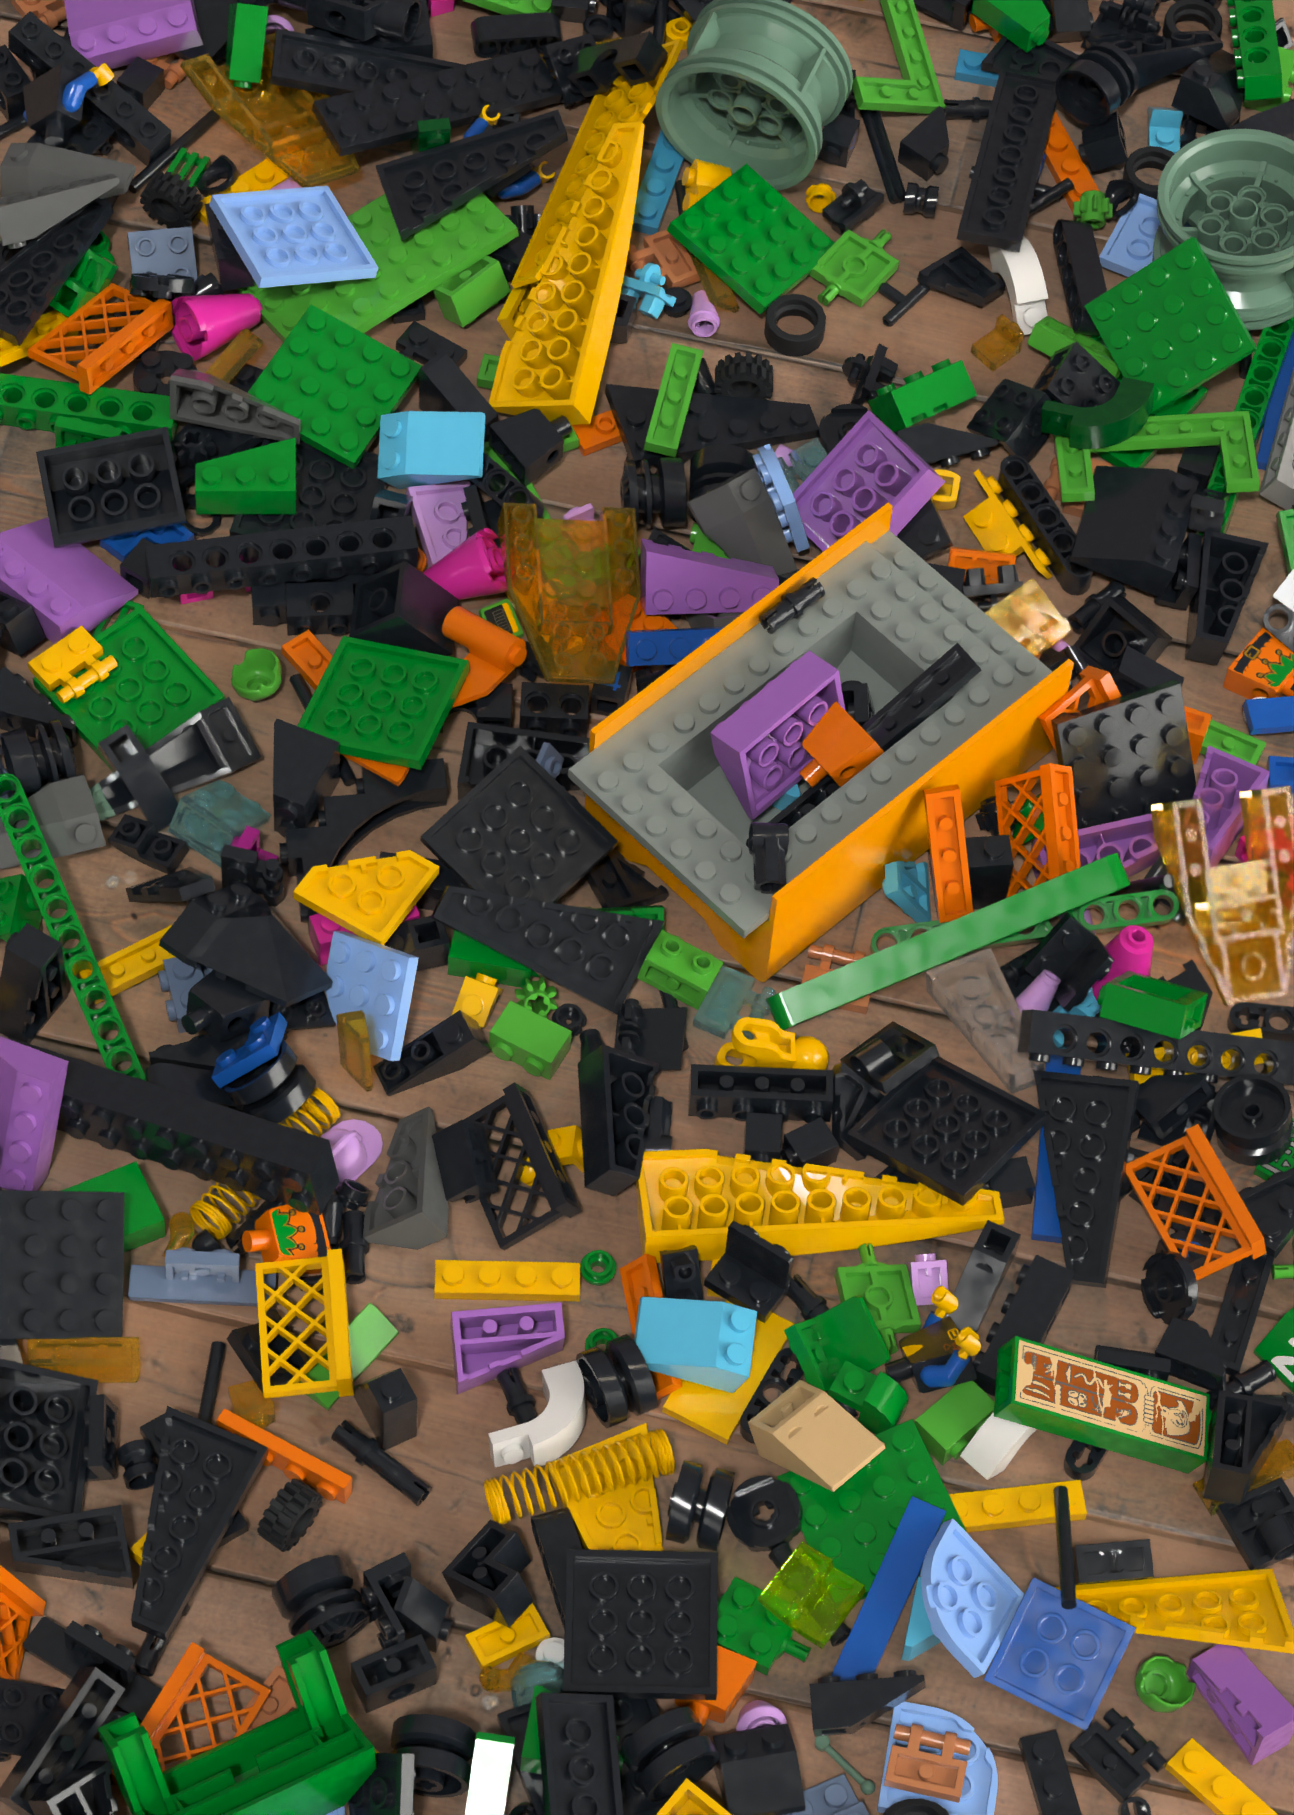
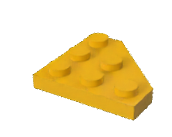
[293,850,439,945]

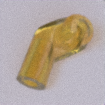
[162,1212,194,1257]
[479,1652,534,1693]

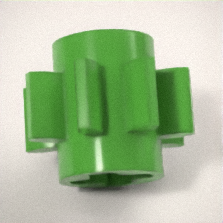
[1073,190,1113,229]
[514,976,558,1018]

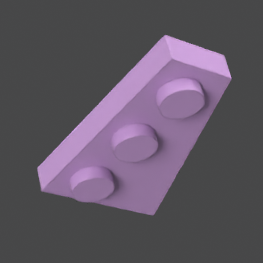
[406,481,471,567]

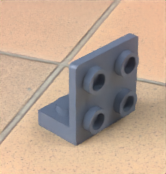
[127,226,198,296]

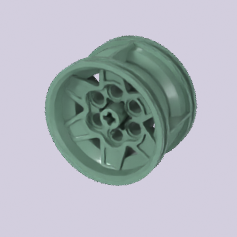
[655,0,853,190]
[1152,129,1294,330]

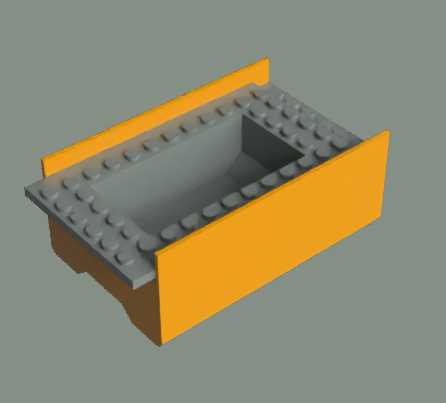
[568,502,1074,982]

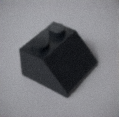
[1075,597,1172,672]
[713,1723,805,1815]

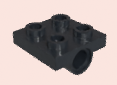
[840,1021,939,1094]
[1216,1477,1294,1570]

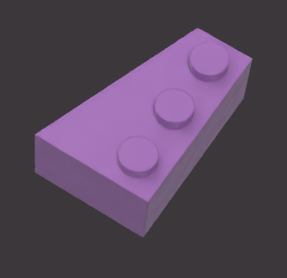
[450,1302,565,1394]
[1187,1644,1294,1766]

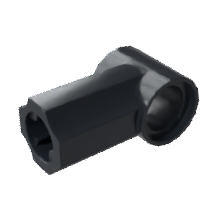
[748,822,789,894]
[643,1096,672,1152]

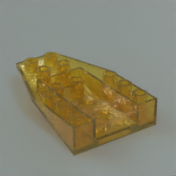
[497,503,641,684]

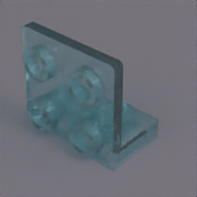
[168,780,271,868]

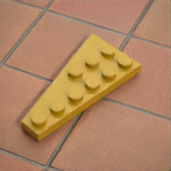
[548,1423,663,1551]
[1055,1568,1294,1654]

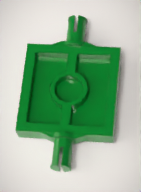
[717,1577,811,1676]

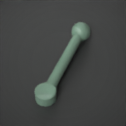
[815,1736,876,1795]

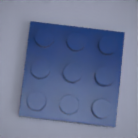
[984,1577,1136,1731]

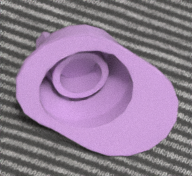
[320,1119,383,1190]

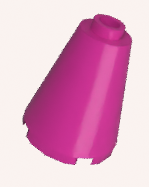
[171,293,263,361]
[423,528,515,600]
[1091,925,1154,1001]

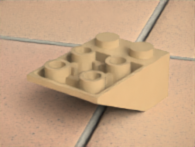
[748,1380,885,1492]

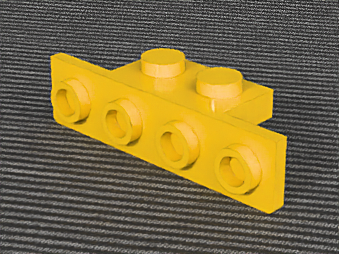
[963,469,1053,580]

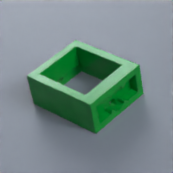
[1098,971,1208,1040]

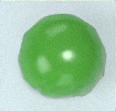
[231,648,282,701]
[1135,1656,1196,1713]

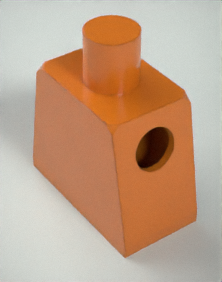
[799,701,884,788]
[674,1645,757,1733]

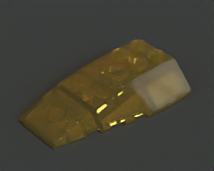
[180,29,360,188]

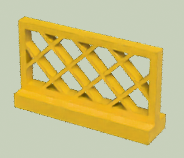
[255,1249,354,1398]

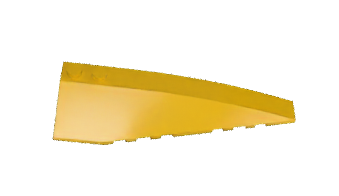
[511,38,684,289]
[489,122,645,425]
[636,1149,1005,1263]

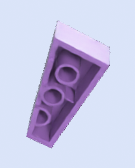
[640,538,779,615]
[1175,745,1270,879]
[1030,810,1175,881]

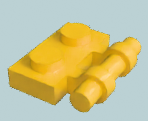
[28,625,118,704]

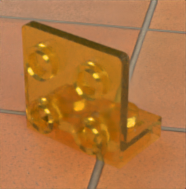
[985,579,1072,658]

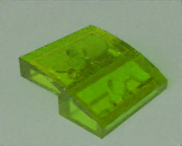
[758,1542,865,1649]

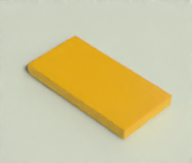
[662,1300,794,1445]

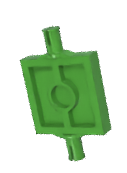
[810,229,899,307]
[834,1243,921,1355]

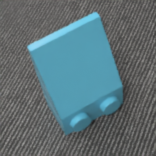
[377,411,485,489]
[634,1297,757,1393]

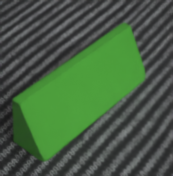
[1028,316,1121,379]
[299,1303,399,1411]

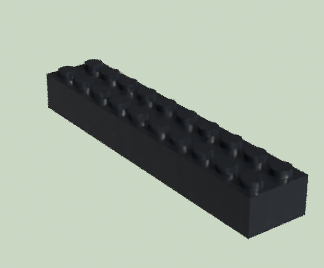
[8,1037,339,1215]

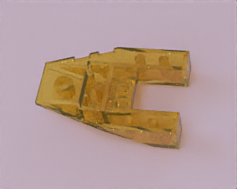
[1150,785,1294,1006]

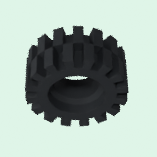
[140,171,203,228]
[715,352,773,400]
[257,1479,323,1552]

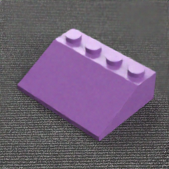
[64,0,204,69]
[793,410,946,552]
[0,518,138,644]
[710,651,846,820]
[0,1036,69,1191]

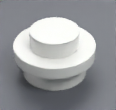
[535,1637,564,1675]

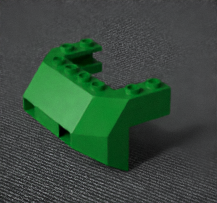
[98,1630,377,1815]

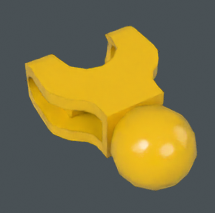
[714,1017,829,1070]

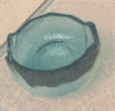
[510,1660,564,1708]

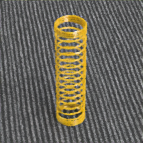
[190,1087,340,1239]
[484,1428,675,1525]

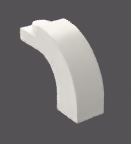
[988,236,1048,336]
[488,1360,586,1468]
[960,1412,1037,1480]

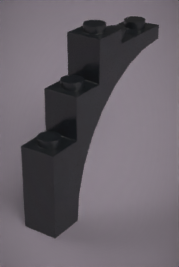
[279,758,447,932]

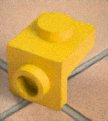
[451,972,504,1028]
[547,1125,584,1173]

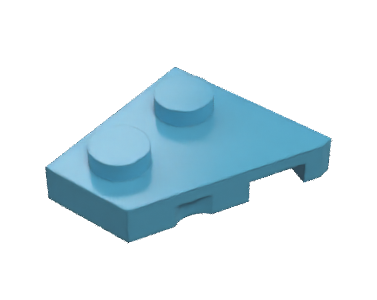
[882,861,931,923]

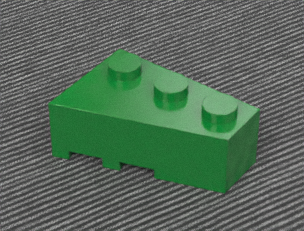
[868,358,977,432]
[195,437,296,514]

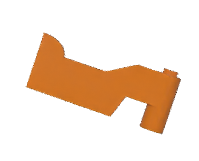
[341,606,527,786]

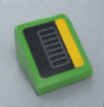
[479,598,524,638]

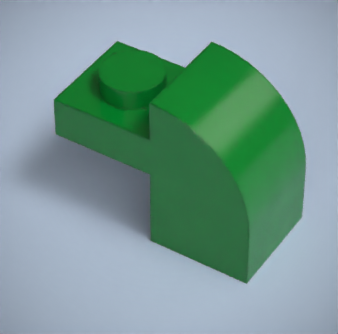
[49,249,119,320]
[828,1360,909,1434]

